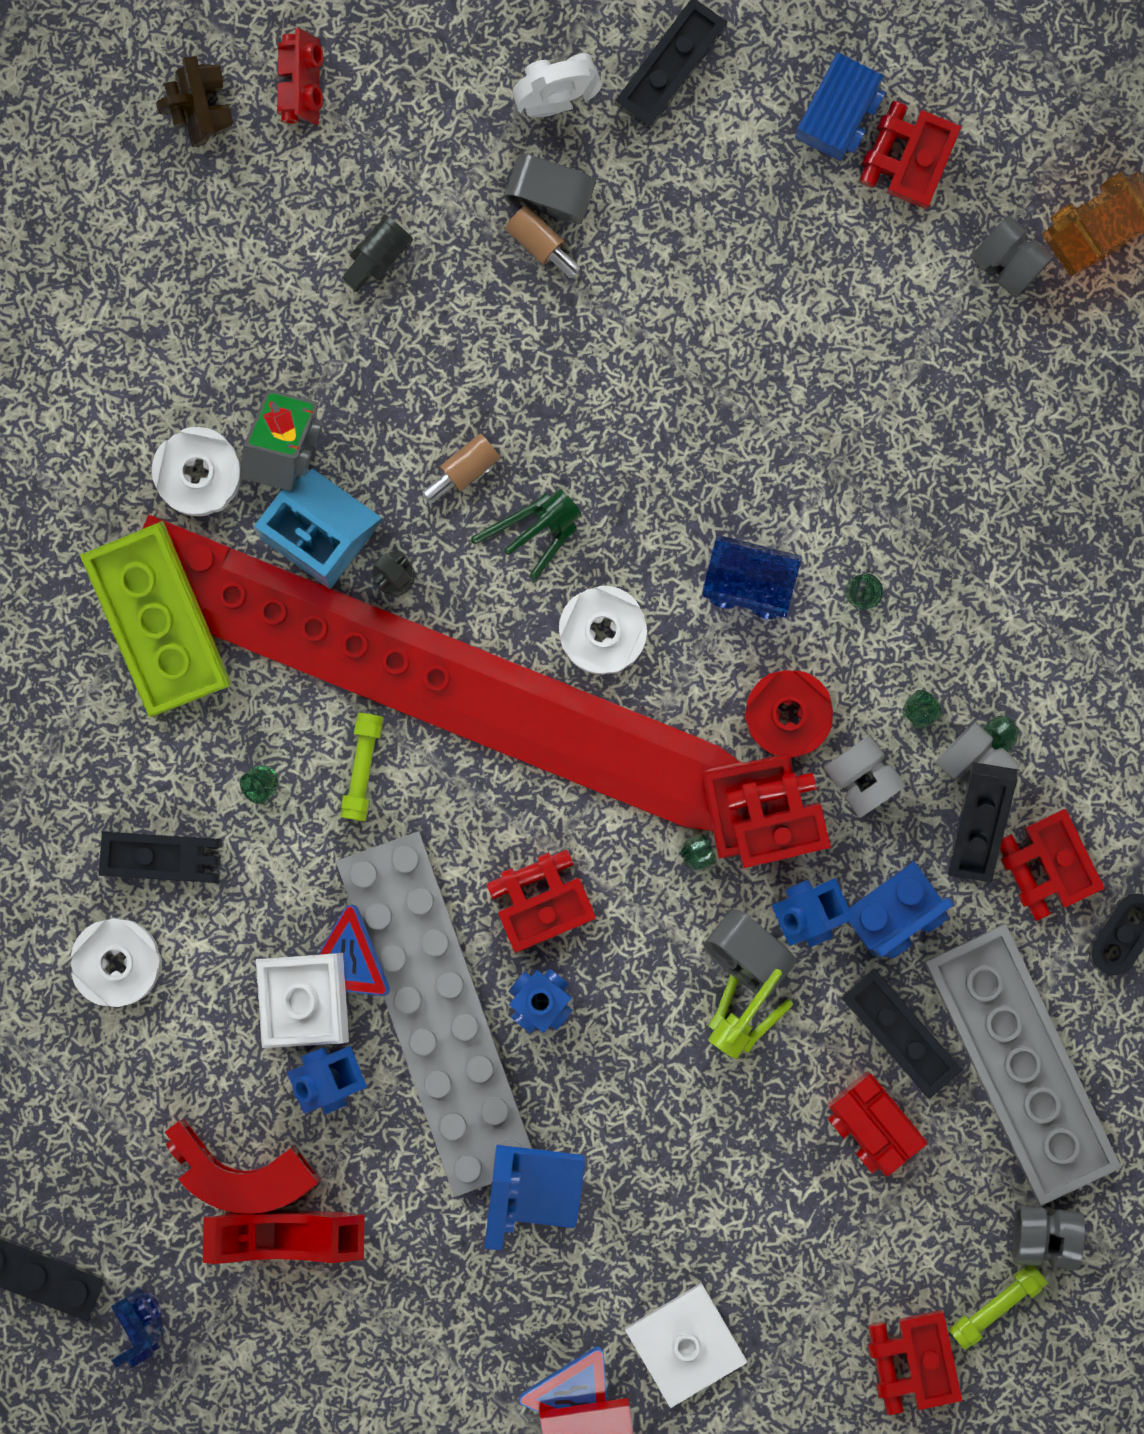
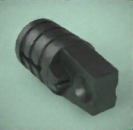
[342,214,414,292]
[372,552,415,596]

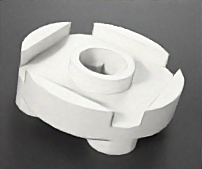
[513,53,602,117]
[152,427,241,516]
[559,586,647,675]
[71,918,162,1007]

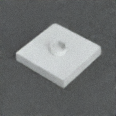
[256,953,349,1048]
[625,1283,748,1408]

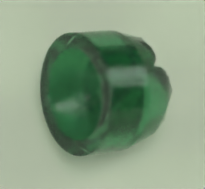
[845,574,883,609]
[902,690,942,729]
[983,715,1020,752]
[239,765,278,804]
[680,831,718,870]

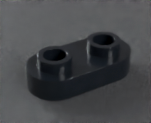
[1089,893,1144,975]

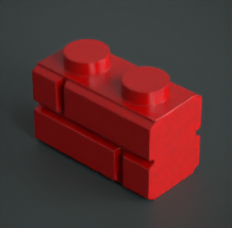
[827,1071,928,1177]

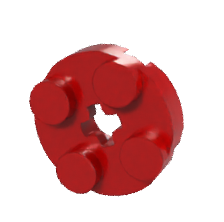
[744,670,833,758]

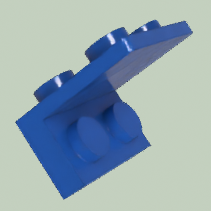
[848,861,954,959]
[484,1145,586,1251]

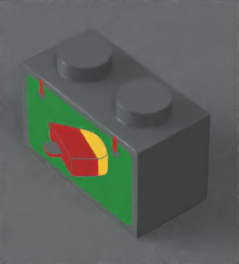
[240,389,323,491]

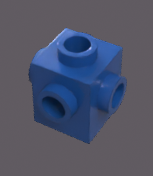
[772,878,853,947]
[508,968,573,1033]
[287,1046,367,1115]

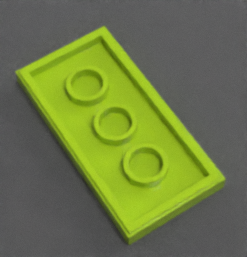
[80,521,232,718]

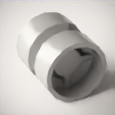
[935,722,1020,792]
[823,735,906,818]

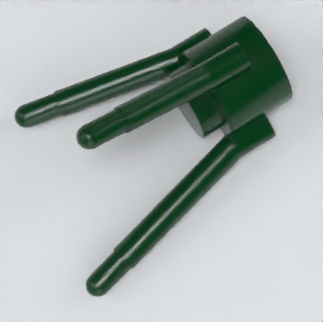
[471,489,582,579]

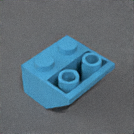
[254,468,383,589]

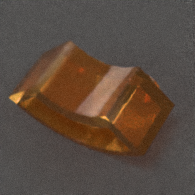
[1042,171,1144,277]

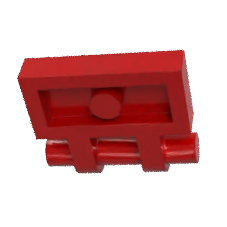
[859,101,962,210]
[726,773,831,868]
[1000,808,1105,921]
[486,849,596,953]
[867,1310,963,1415]

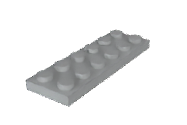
[924,924,1122,1206]

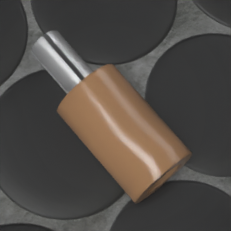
[505,205,580,278]
[423,433,501,503]

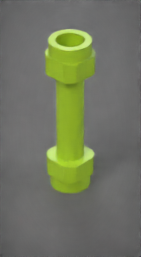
[340,713,384,822]
[948,1265,1048,1350]

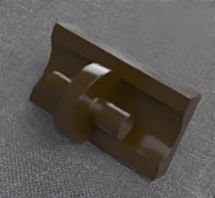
[156,56,233,147]

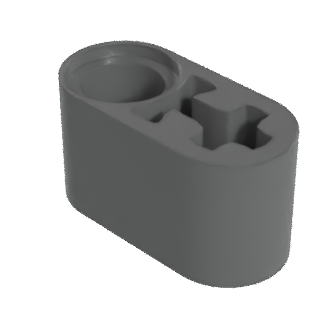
[504,154,596,224]
[703,909,796,998]

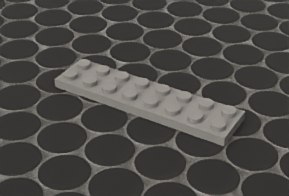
[336,831,532,1197]

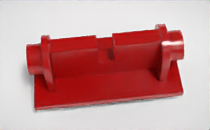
[277,28,323,125]

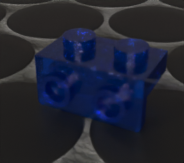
[701,535,802,619]
[111,1286,166,1368]

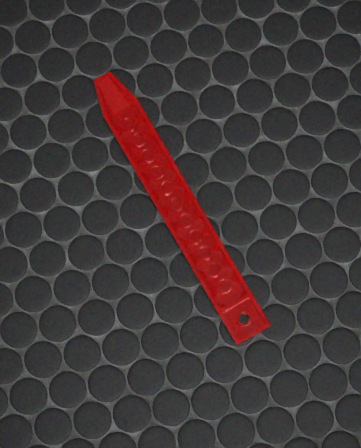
[142,514,742,832]

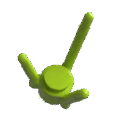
[708,969,793,1060]

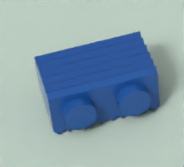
[795,52,886,161]

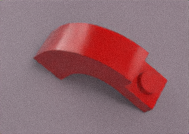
[165,1118,321,1214]
[203,1210,365,1264]

